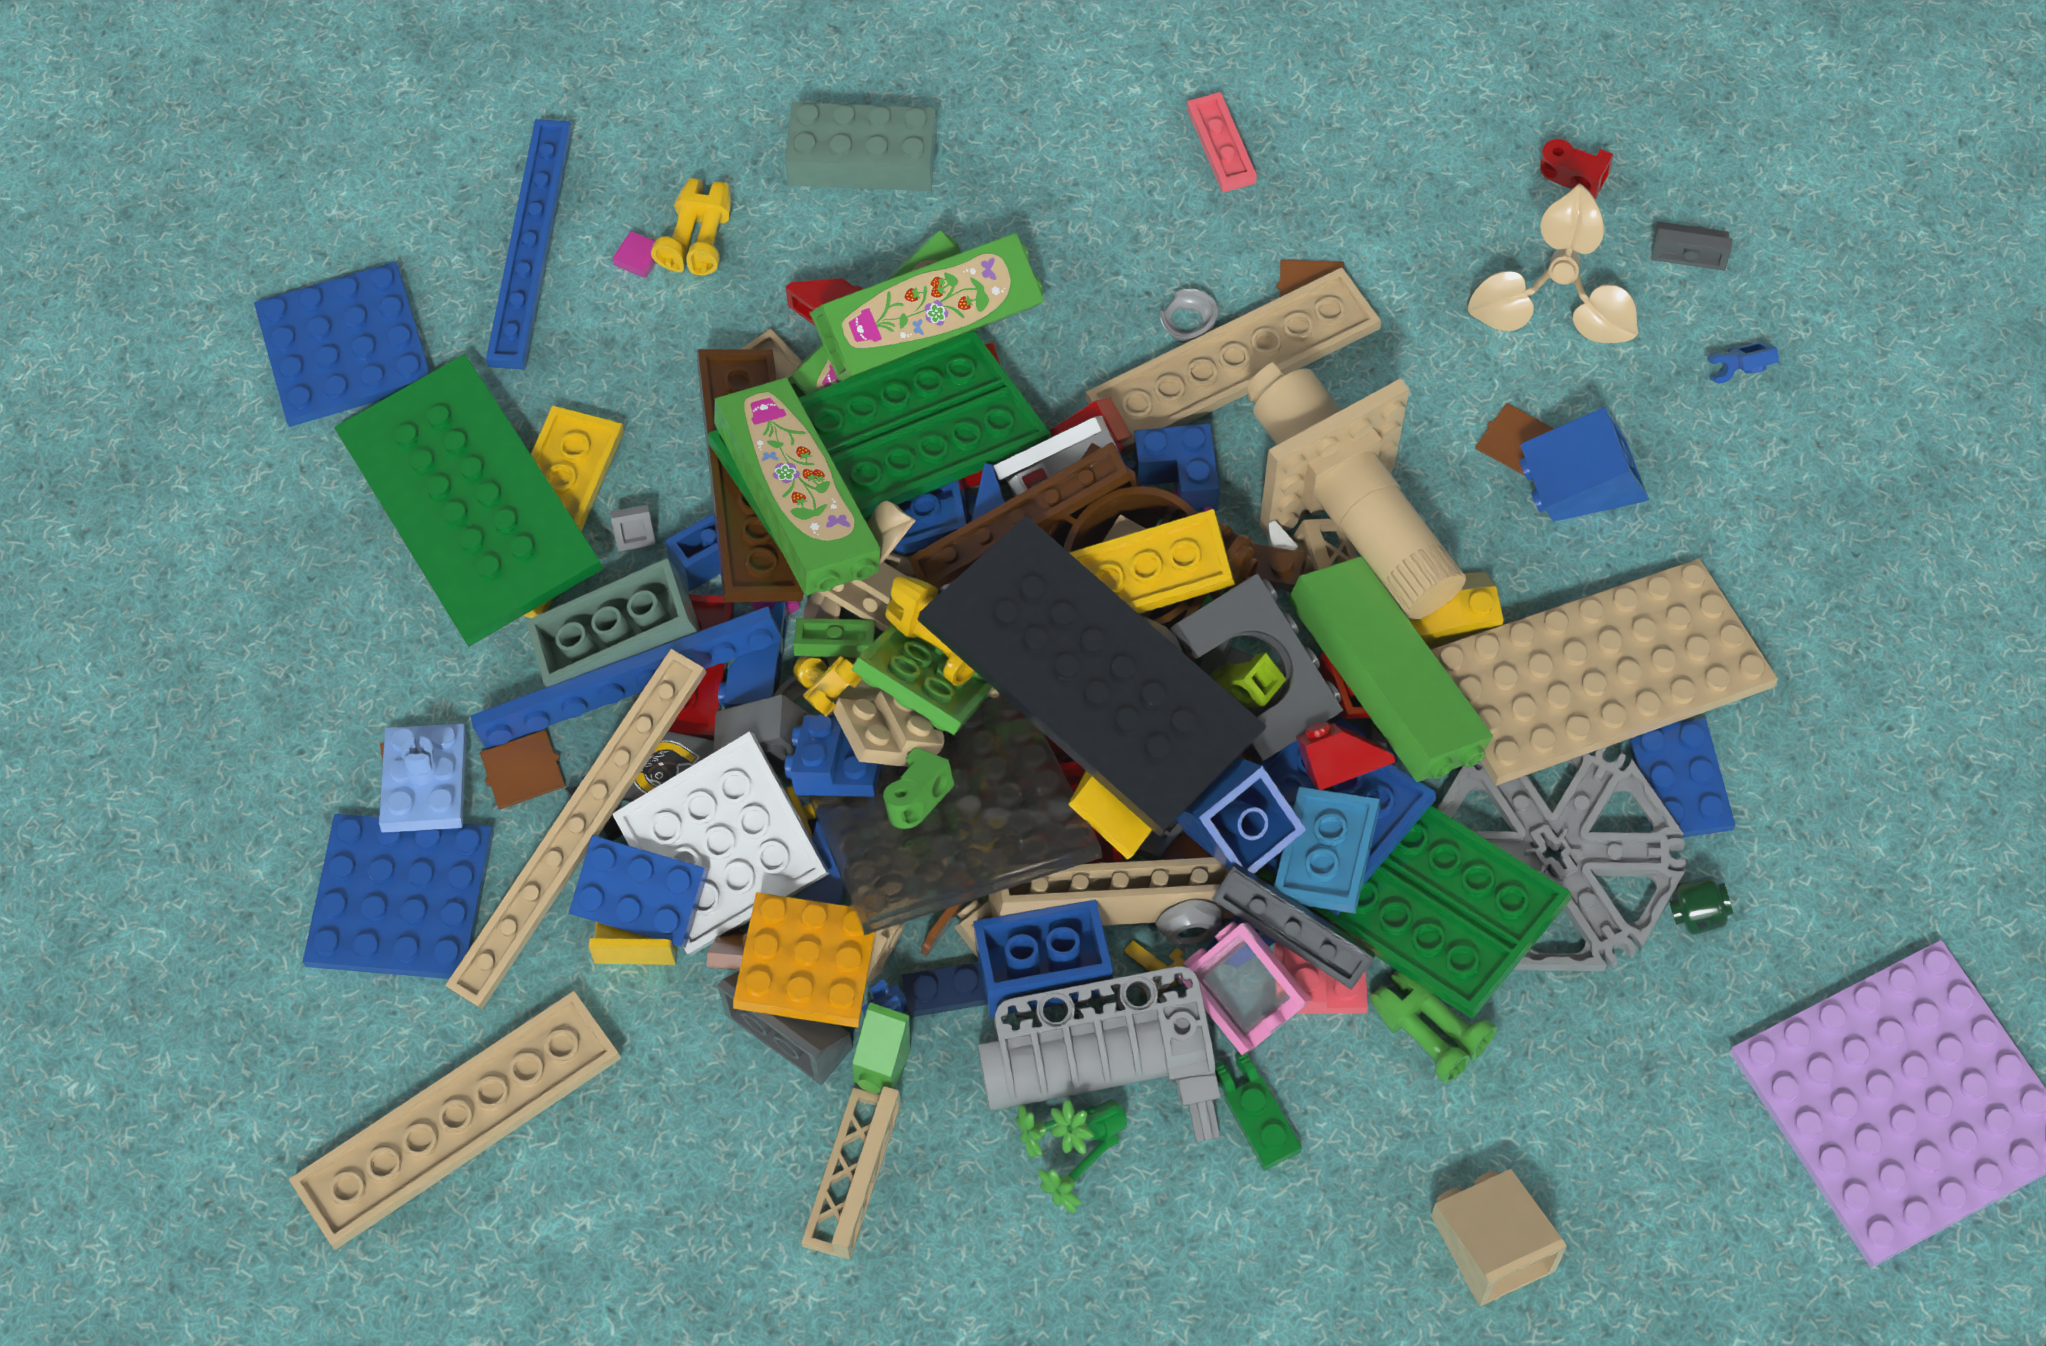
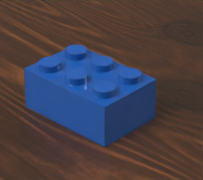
[973,899,1113,1018]

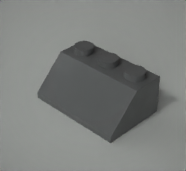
[717,971,853,1086]

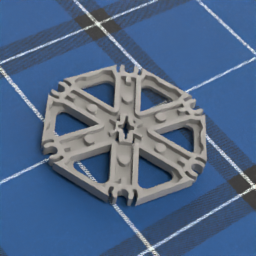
[1437,747,1686,971]

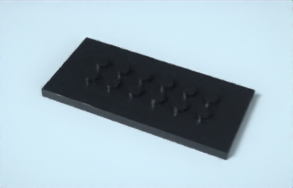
[917,515,1267,837]

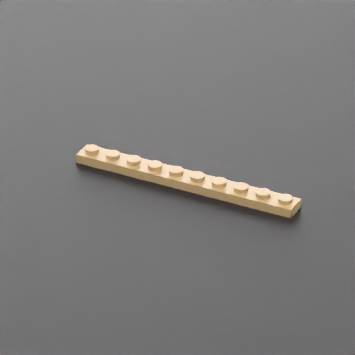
[445,649,706,1010]

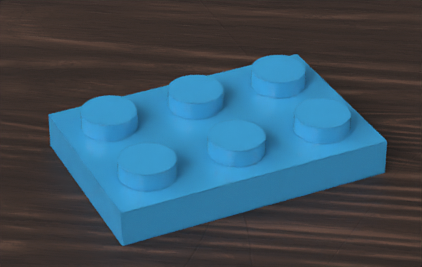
[1274,787,1380,914]

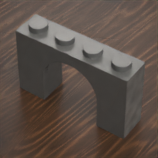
[1170,573,1343,764]

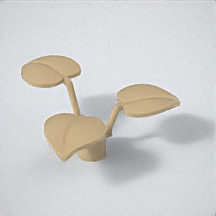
[1468,184,1639,343]
[803,501,916,658]

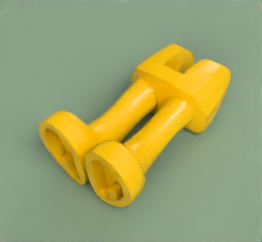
[651,178,731,276]
[885,576,975,686]

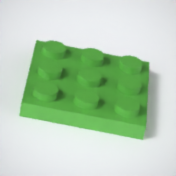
[851,624,994,735]

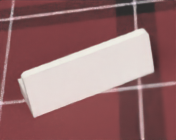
[993,416,1117,497]

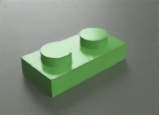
[794,618,875,658]

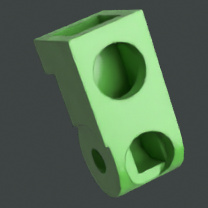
[883,747,954,829]

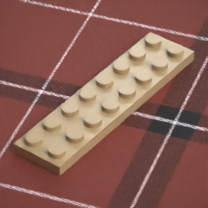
[1086,268,1381,455]
[288,991,621,1250]

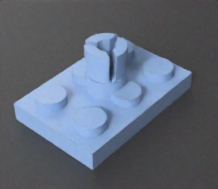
[379,723,466,833]

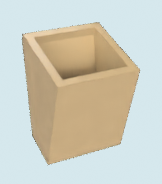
[1431,1169,1567,1307]

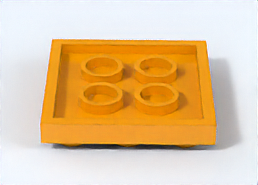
[733,892,879,1028]

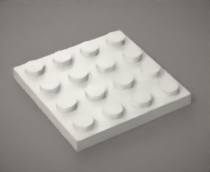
[613,732,830,955]

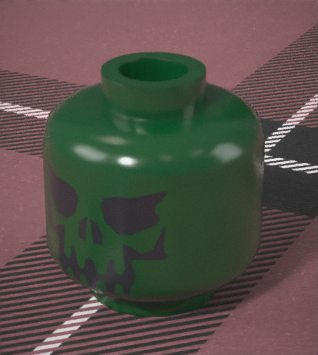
[1669,876,1733,935]

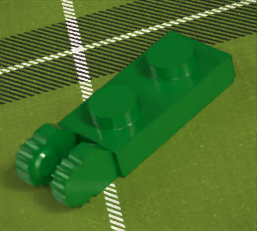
[1215,1052,1302,1171]

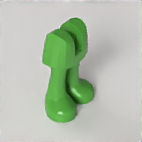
[1370,970,1498,1084]

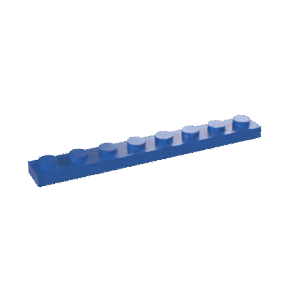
[486,119,572,370]
[470,607,782,749]

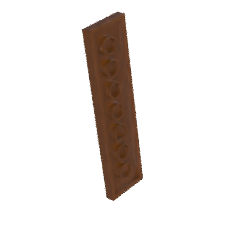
[697,349,804,602]

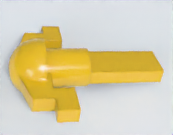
[1123,940,1185,996]

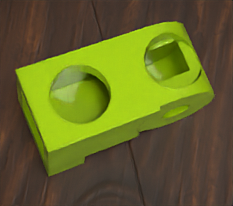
[1210,653,1286,708]

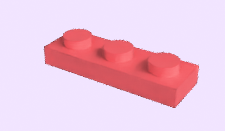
[1187,92,1257,193]

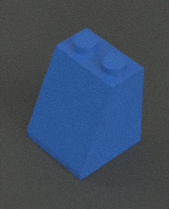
[1519,407,1649,522]
[1177,757,1306,874]

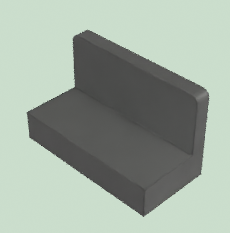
[1652,222,1732,271]

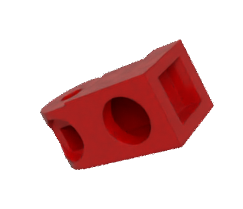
[1540,139,1613,199]

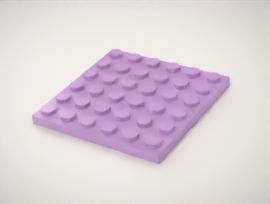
[1729,940,2046,1268]

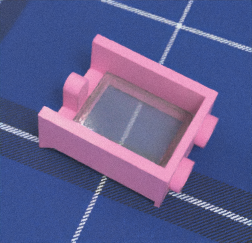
[1178,922,1313,1055]

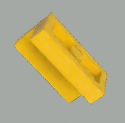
[588,922,677,965]

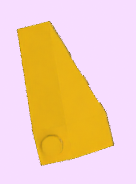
[1402,571,1504,649]

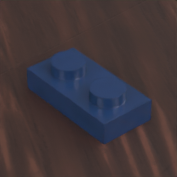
[902,962,987,1018]

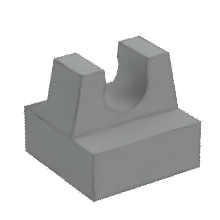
[610,505,656,552]

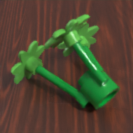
[1015,1099,1127,1213]

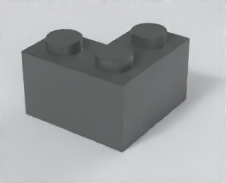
[713,695,811,772]

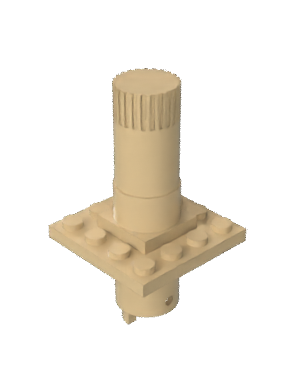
[1247,362,1466,620]

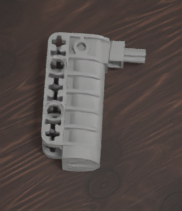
[977,967,1221,1142]

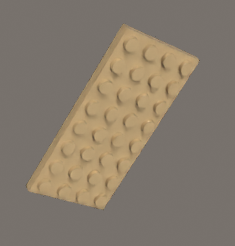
[1431,558,1778,786]

